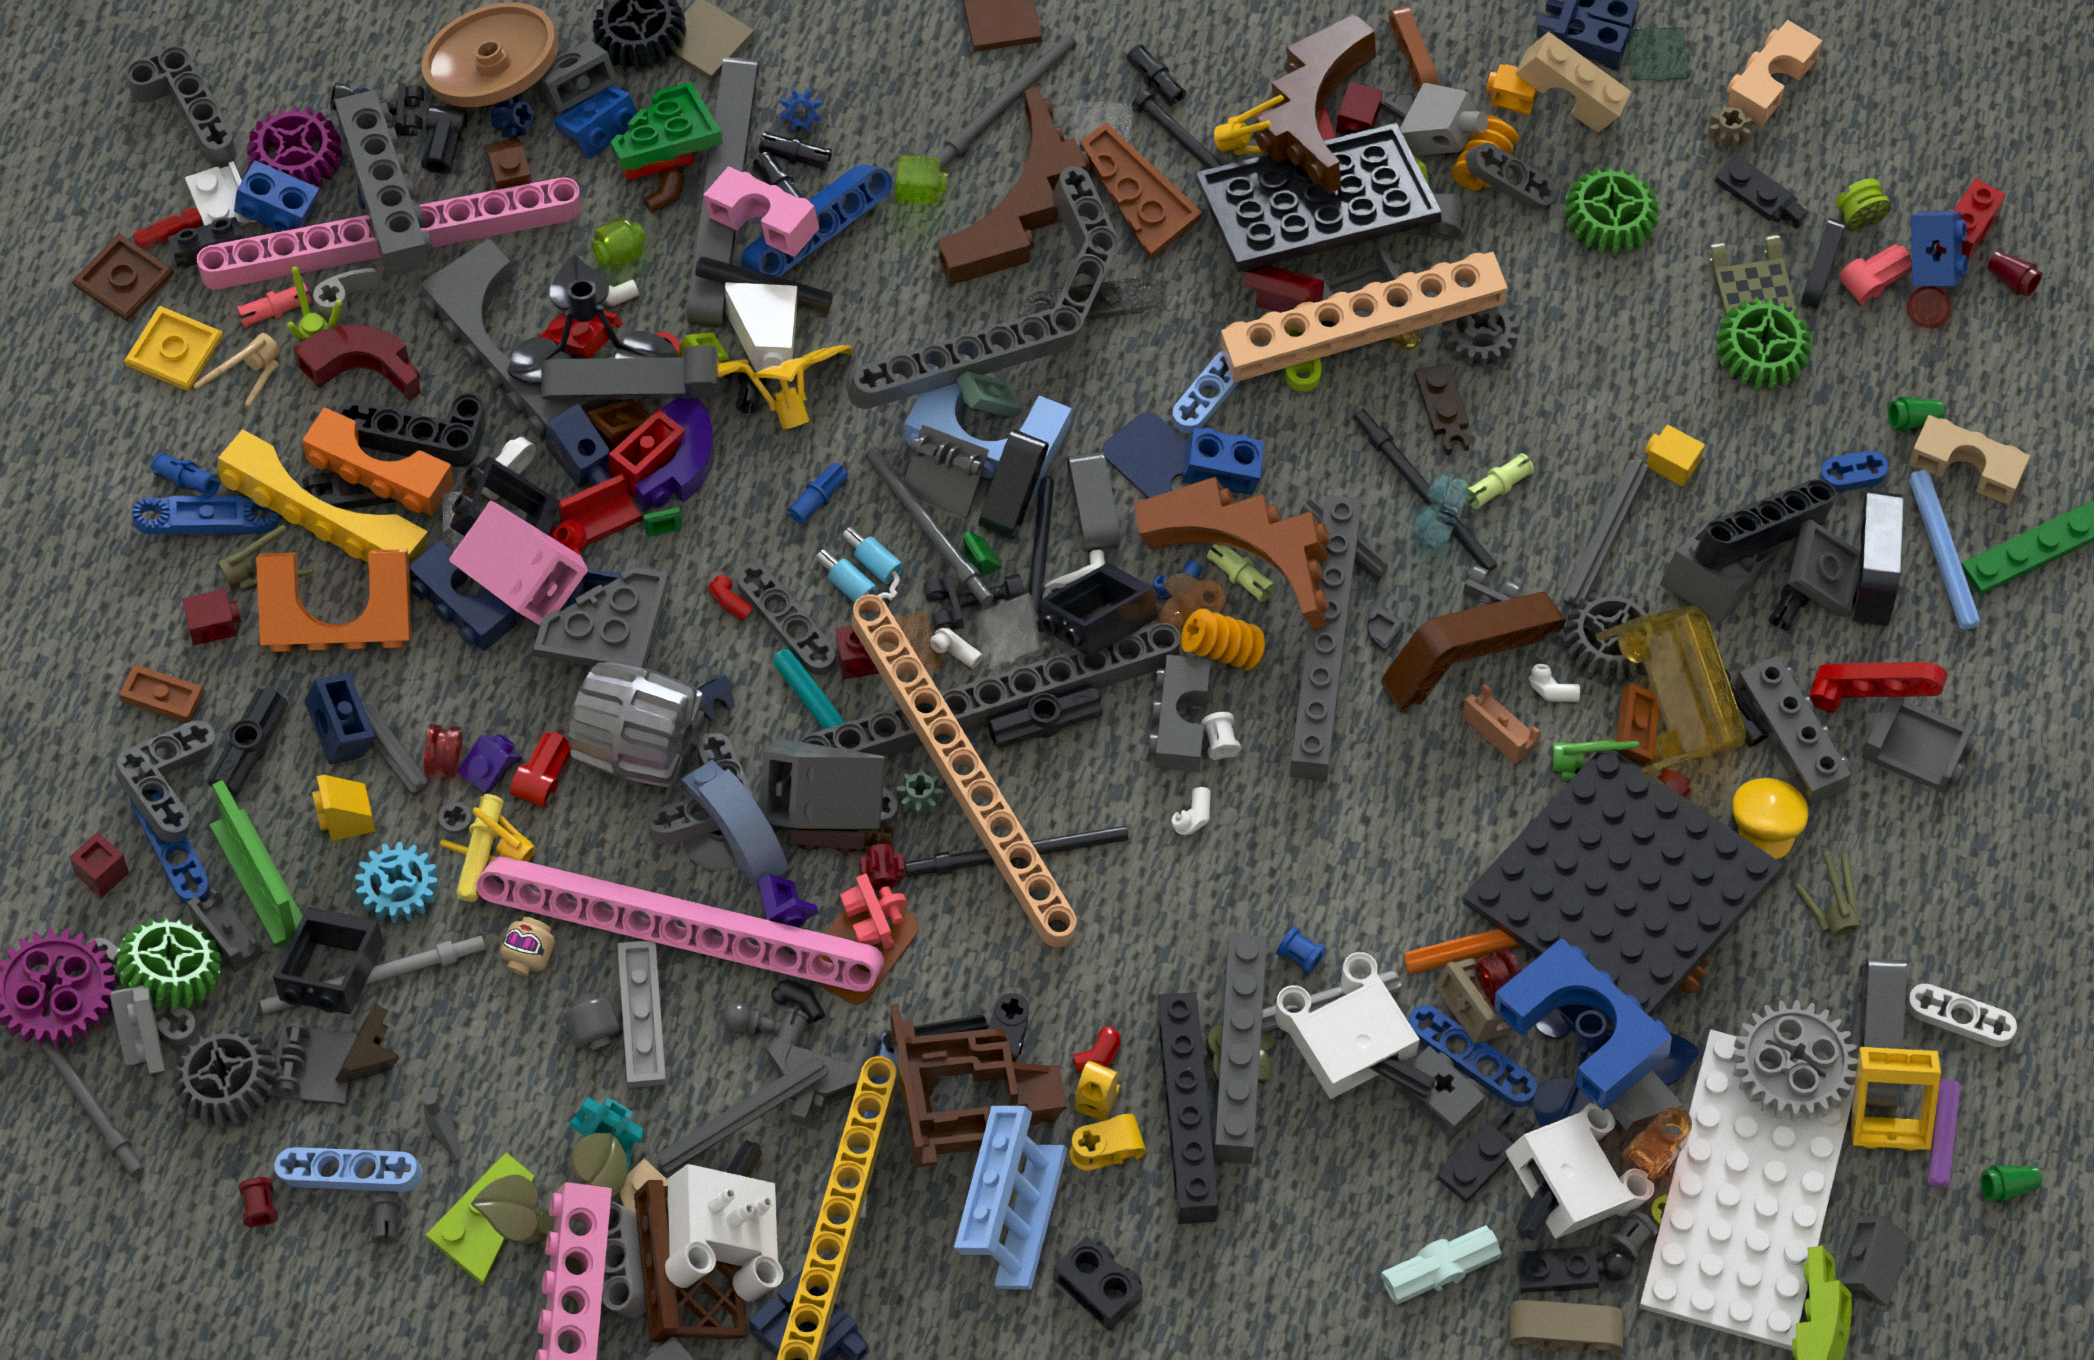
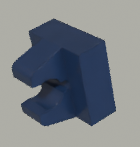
[696,675,735,720]

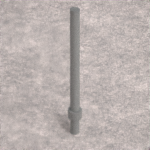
[260,936,486,1015]

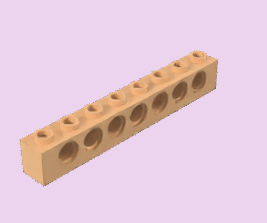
[1220,252,1508,383]

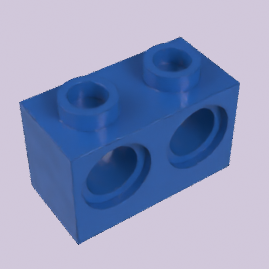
[234,160,319,232]
[1182,427,1264,494]

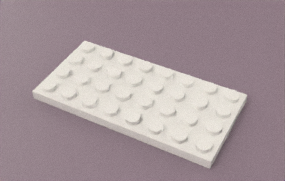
[1639,1029,1857,1351]

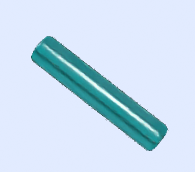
[773,648,846,729]

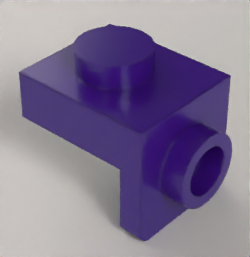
[457,734,523,793]
[759,874,818,927]

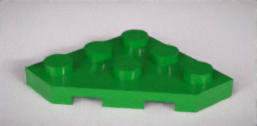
[611,82,723,171]

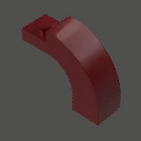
[293,325,421,401]

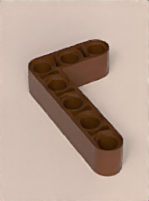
[1381,592,1566,713]

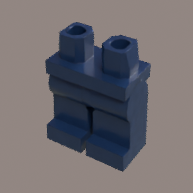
[1536,0,1639,71]
[749,1269,869,1360]

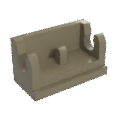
[1435,959,1511,1044]

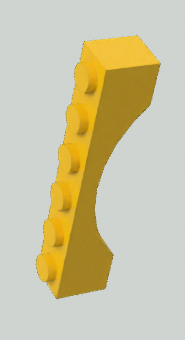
[217,429,428,565]

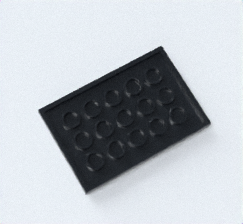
[1196,123,1442,272]

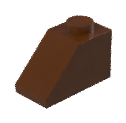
[483,137,532,190]

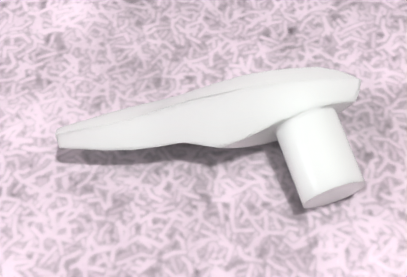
[1044,550,1105,589]

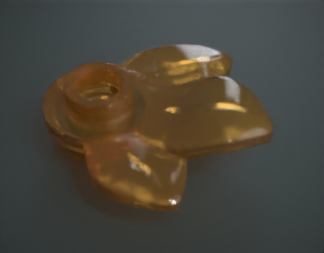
[1159,573,1226,627]

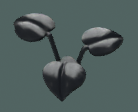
[507,255,678,384]

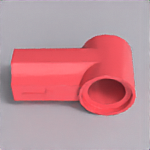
[1839,244,1912,306]

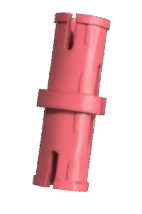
[236,282,312,328]

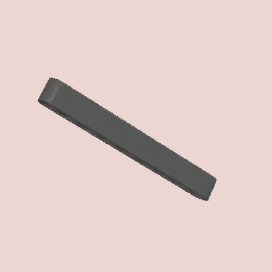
[687,57,759,326]

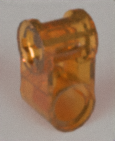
[1622,1107,1692,1183]

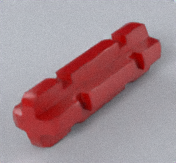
[133,207,202,250]

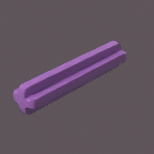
[1928,1079,1960,1188]

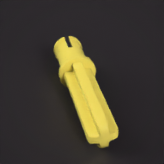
[457,794,504,902]

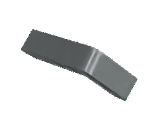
[541,345,720,400]

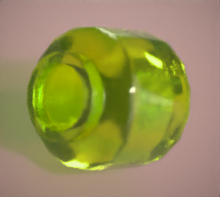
[591,216,646,269]

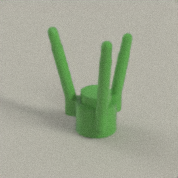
[1553,740,1640,781]

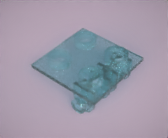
[1413,467,1469,550]

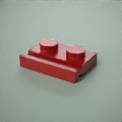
[539,311,623,359]

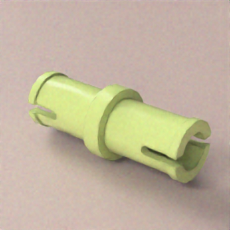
[1464,453,1534,509]
[1207,544,1276,602]

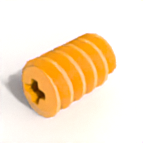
[1451,115,1519,191]
[1181,609,1265,670]

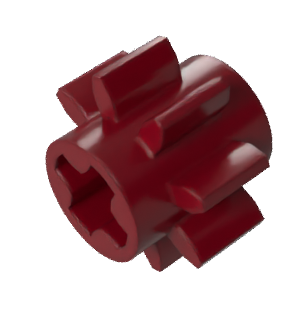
[859,844,905,890]

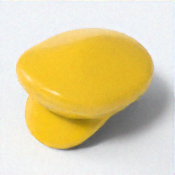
[1732,778,1808,859]

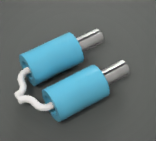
[816,527,904,603]

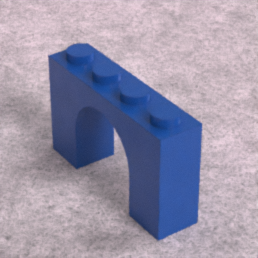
[1494,938,1672,1111]

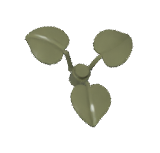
[471,1133,628,1307]

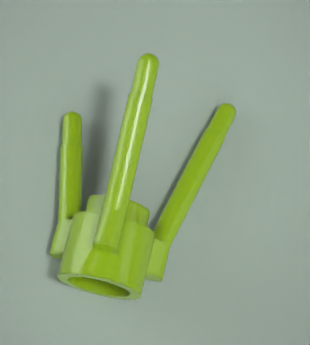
[287,266,343,345]

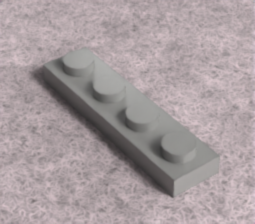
[617,940,666,1088]

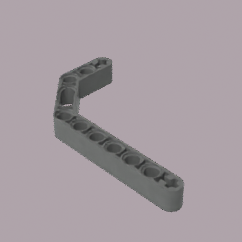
[848,166,1119,409]

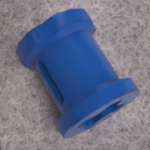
[1276,926,1327,975]

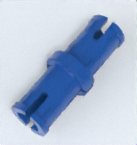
[151,453,220,497]

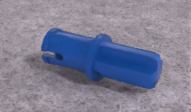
[787,463,848,525]

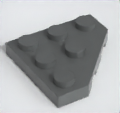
[533,566,670,668]

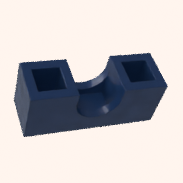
[409,540,517,651]

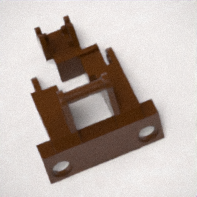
[890,1004,1067,1168]

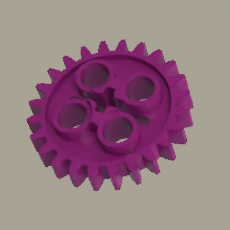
[0,928,117,1048]

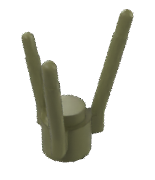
[218,525,315,591]
[1795,851,1861,938]

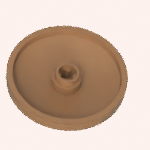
[421,2,559,107]

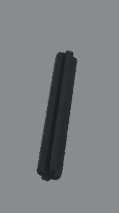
[695,256,833,312]

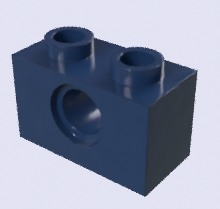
[304,672,375,765]

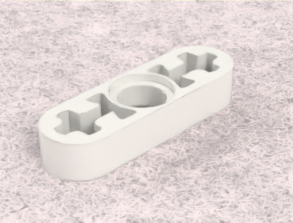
[1907,984,2017,1047]

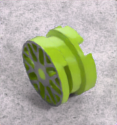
[1835,178,1892,231]

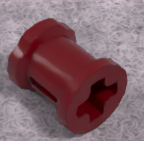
[239,1177,278,1227]

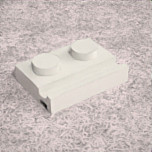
[185,161,257,227]

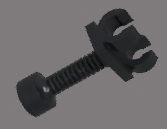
[330,82,425,136]
[924,573,1026,632]

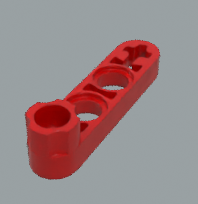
[1809,662,1948,713]

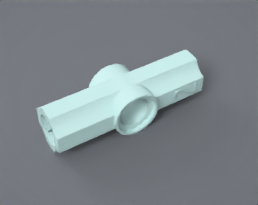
[1381,1225,1502,1305]

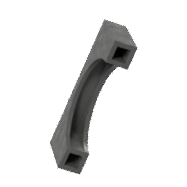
[420,238,617,438]

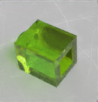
[896,154,947,204]

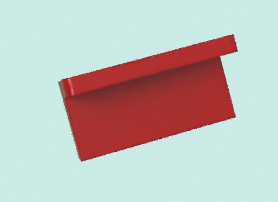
[558,474,642,546]

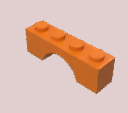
[302,407,454,516]

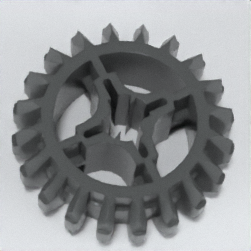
[1563,589,1662,685]
[173,1025,278,1129]

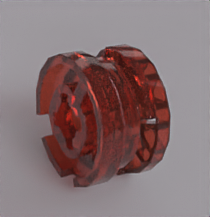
[424,724,463,778]
[1475,947,1522,1007]

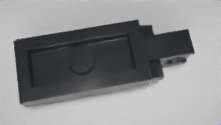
[1714,155,1808,230]

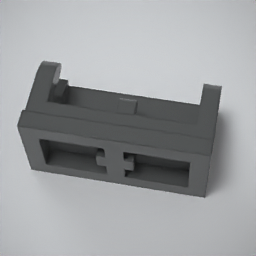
[188,888,266,973]

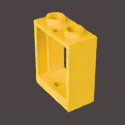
[1851,1047,1941,1151]

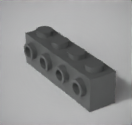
[1735,655,1852,806]

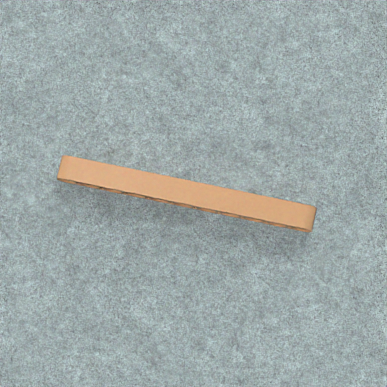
[852,594,1076,947]

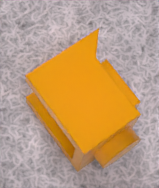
[1486,64,1538,115]

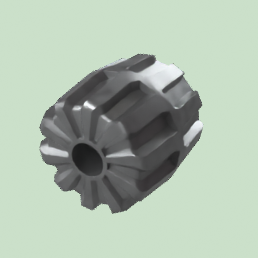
[569,662,704,787]

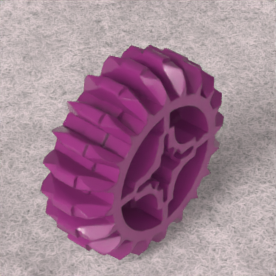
[246,105,343,189]

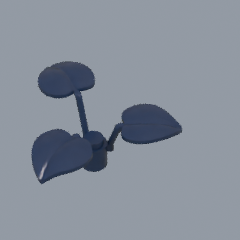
[1533,1004,1699,1128]

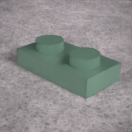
[956,371,1024,418]

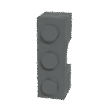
[1149,655,1211,773]

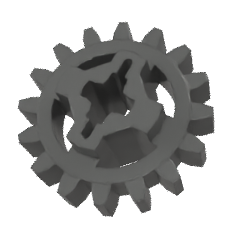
[1441,302,1519,368]

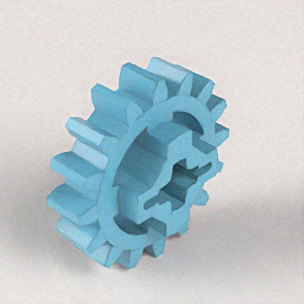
[355,842,439,923]

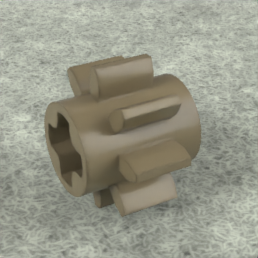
[1708,105,1752,150]

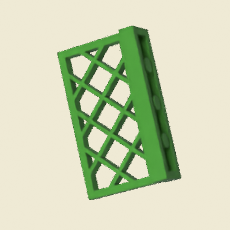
[209,780,303,949]

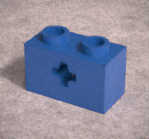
[1911,211,1968,286]

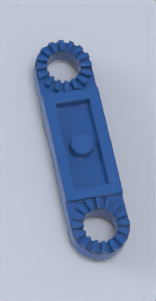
[132,495,280,534]

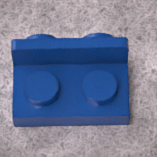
[554,85,638,159]

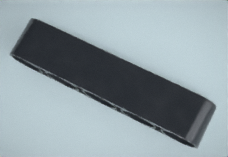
[1694,479,1837,569]

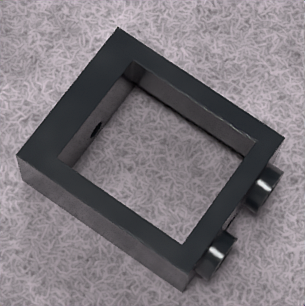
[449,456,560,537]
[1039,562,1159,657]
[273,907,384,1015]

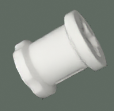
[1201,712,1241,760]

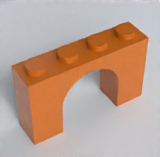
[256,549,412,651]

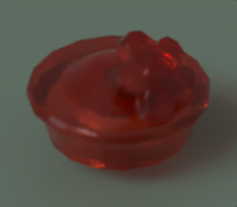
[1907,286,1951,329]

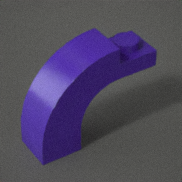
[635,398,714,511]

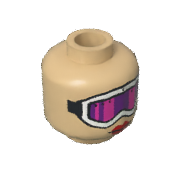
[500,917,556,977]

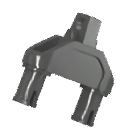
[766,1008,881,1126]

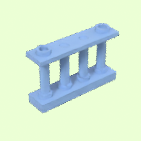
[954,1106,1068,1290]

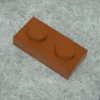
[119,664,204,723]
[1615,683,1662,765]

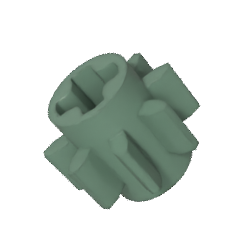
[897,769,943,819]

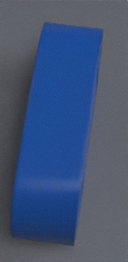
[1819,451,1888,492]

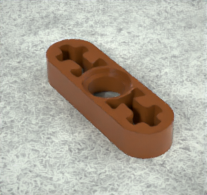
[1388,5,1438,92]

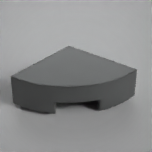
[1381,92,1418,121]
[1367,604,1405,653]

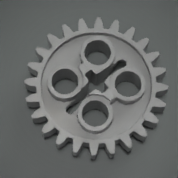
[1731,1000,1858,1121]

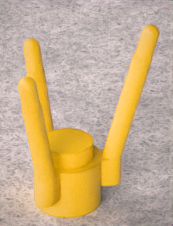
[1214,95,1284,155]
[440,807,536,863]

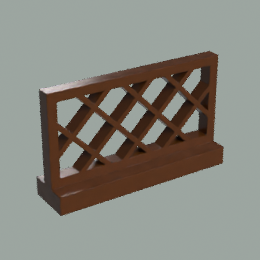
[634,1180,747,1342]

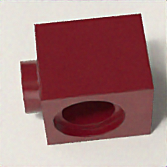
[1336,82,1383,136]
[182,589,241,646]
[836,626,879,679]

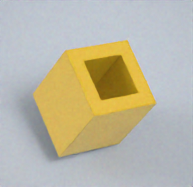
[1645,424,1705,487]

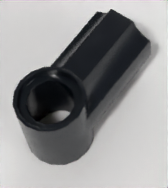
[421,105,468,174]

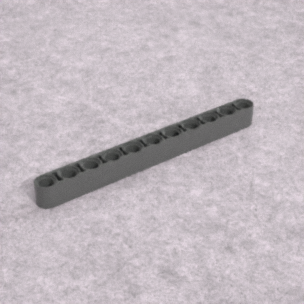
[800,623,1180,757]

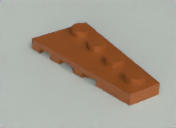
[1080,121,1202,260]

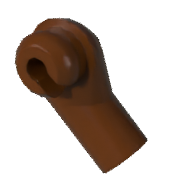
[643,167,684,214]

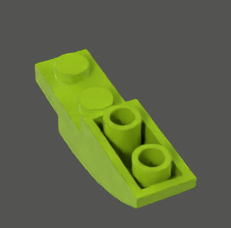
[1792,1245,1852,1360]

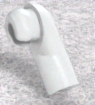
[601,279,640,307]
[930,628,984,669]
[1529,664,1580,702]
[1171,787,1211,835]

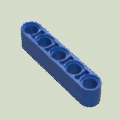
[741,164,893,277]

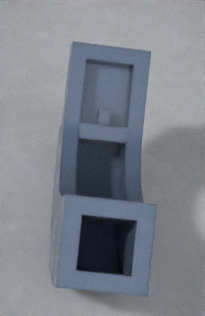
[681,760,789,889]

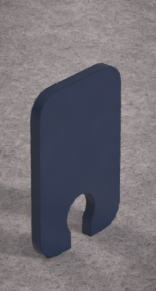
[1102,412,1187,498]

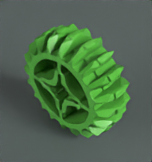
[1564,165,1660,256]
[1715,296,1812,391]
[116,916,221,1012]

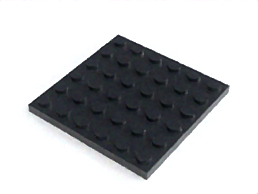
[1462,751,1784,1017]

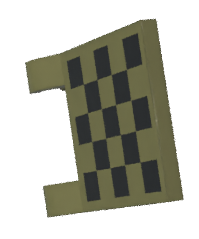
[1708,235,1800,330]

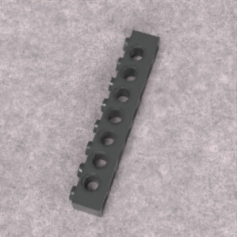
[1290,495,1362,782]

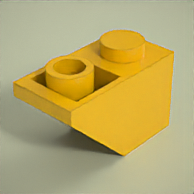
[312,775,376,841]

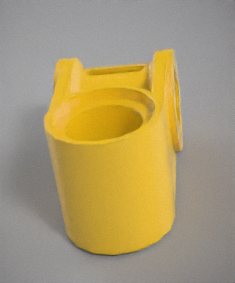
[1069,1114,1147,1171]

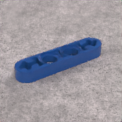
[129,780,210,905]
[1408,1005,1537,1108]

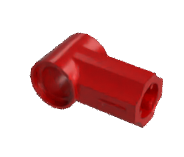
[510,731,571,809]

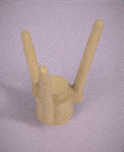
[193,333,281,406]

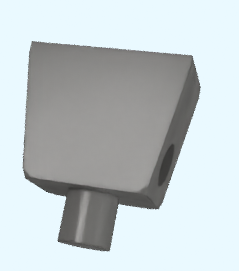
[1400,83,1488,156]

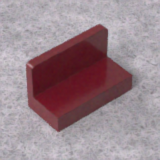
[1244,265,1325,313]

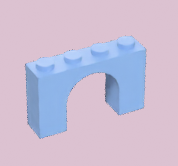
[904,366,1072,493]

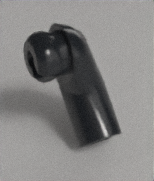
[771,979,825,1024]

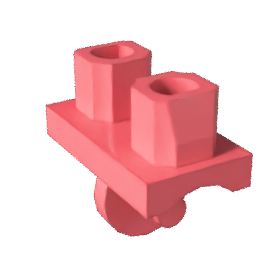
[840,874,908,950]

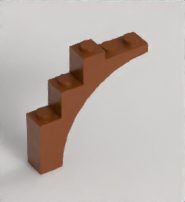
[1134,477,1330,630]

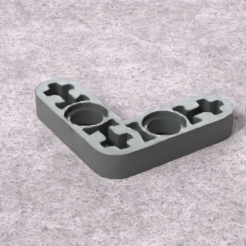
[115,721,215,843]
[648,733,754,845]

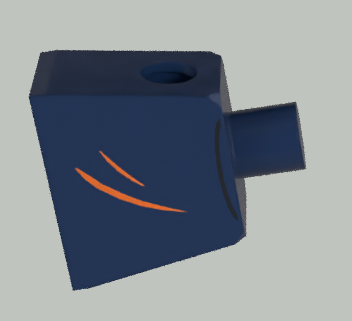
[546,404,613,488]

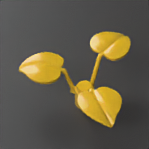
[719,345,853,430]

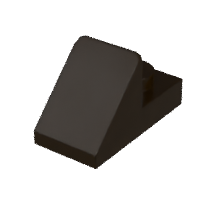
[334,1004,399,1084]

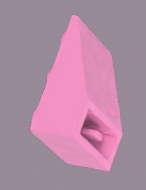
[449,500,588,625]

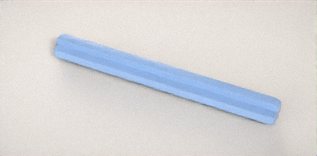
[1909,470,1980,630]

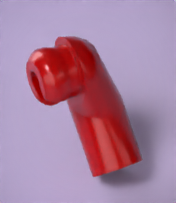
[708,575,753,622]
[1073,1026,1121,1073]

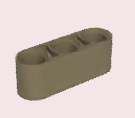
[1509,1300,1624,1355]

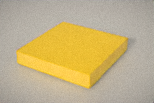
[124,306,223,391]

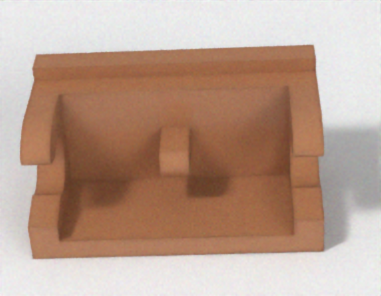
[1462,684,1541,764]

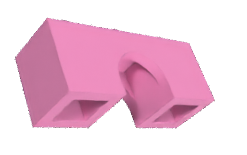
[703,166,819,257]

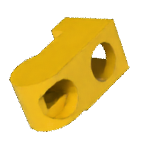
[1074,1060,1121,1121]

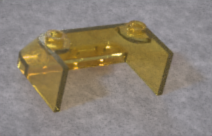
[1595,605,1746,775]

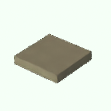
[674,0,754,81]

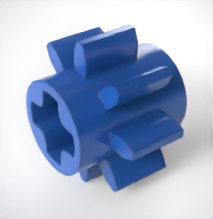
[779,88,822,132]

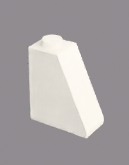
[725,282,797,371]

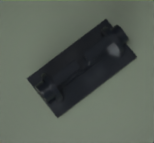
[168,217,244,268]

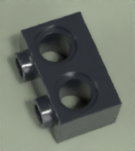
[1053,1236,1143,1331]

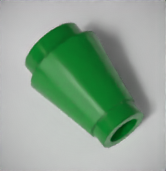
[1888,396,1945,432]
[1980,1165,2042,1204]

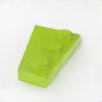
[426,1152,535,1286]

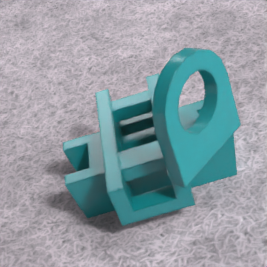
[568,1097,643,1173]

